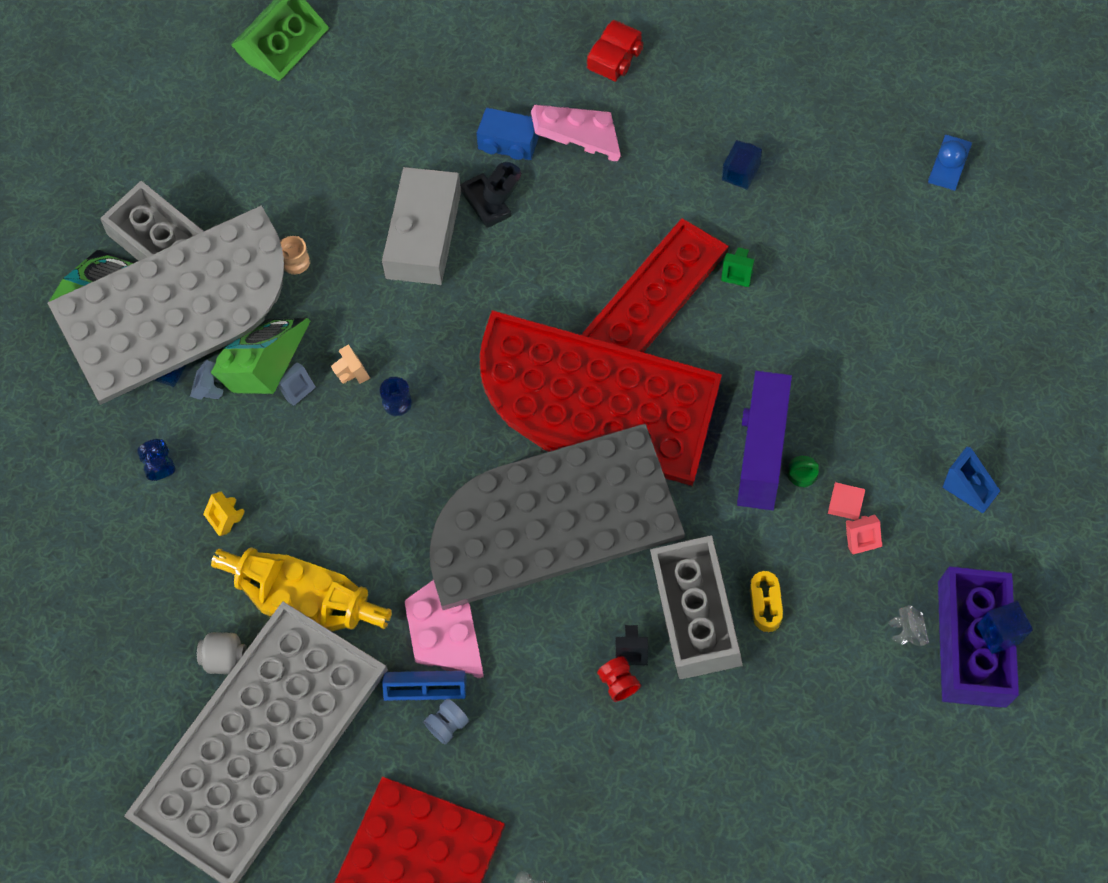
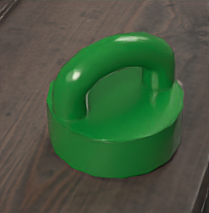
[787,455,819,487]

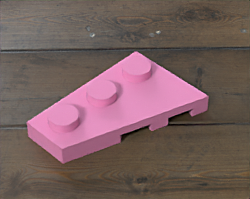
[531,105,621,161]

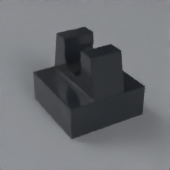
[616,625,648,665]

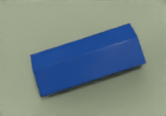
[382,671,466,700]

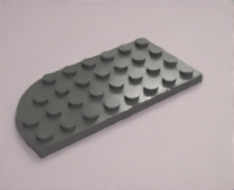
[430,424,685,610]

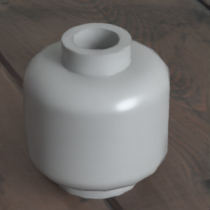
[197,632,247,674]

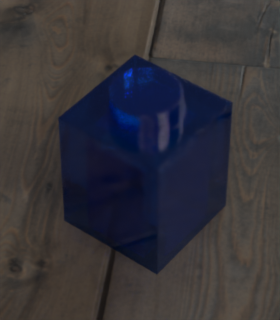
[722,140,762,190]

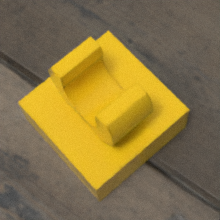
[203,491,245,536]

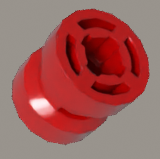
[597,657,641,702]

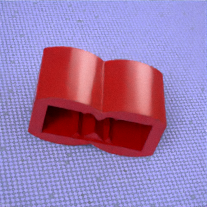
[587,19,644,82]

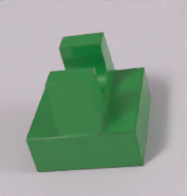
[721,247,755,287]

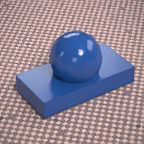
[928,135,972,191]

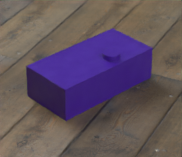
[737,370,792,511]
[938,566,1019,708]

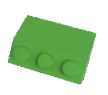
[231,0,329,81]

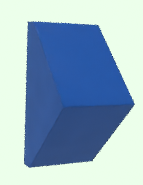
[942,447,1000,513]

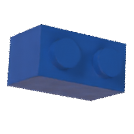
[476,108,540,160]

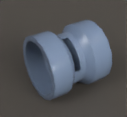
[423,698,469,745]

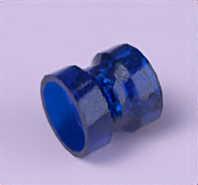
[379,377,412,416]
[137,439,176,481]

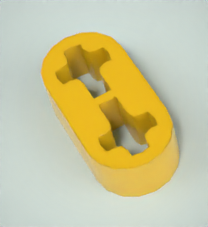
[750,571,783,632]

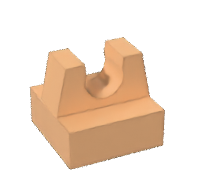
[331,344,370,384]

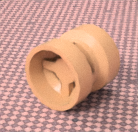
[280,236,310,274]

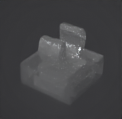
[889,605,929,646]

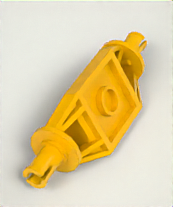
[211,547,392,632]

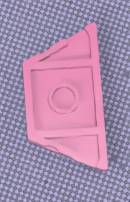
[404,580,484,678]

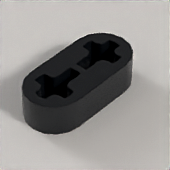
[482,162,522,205]

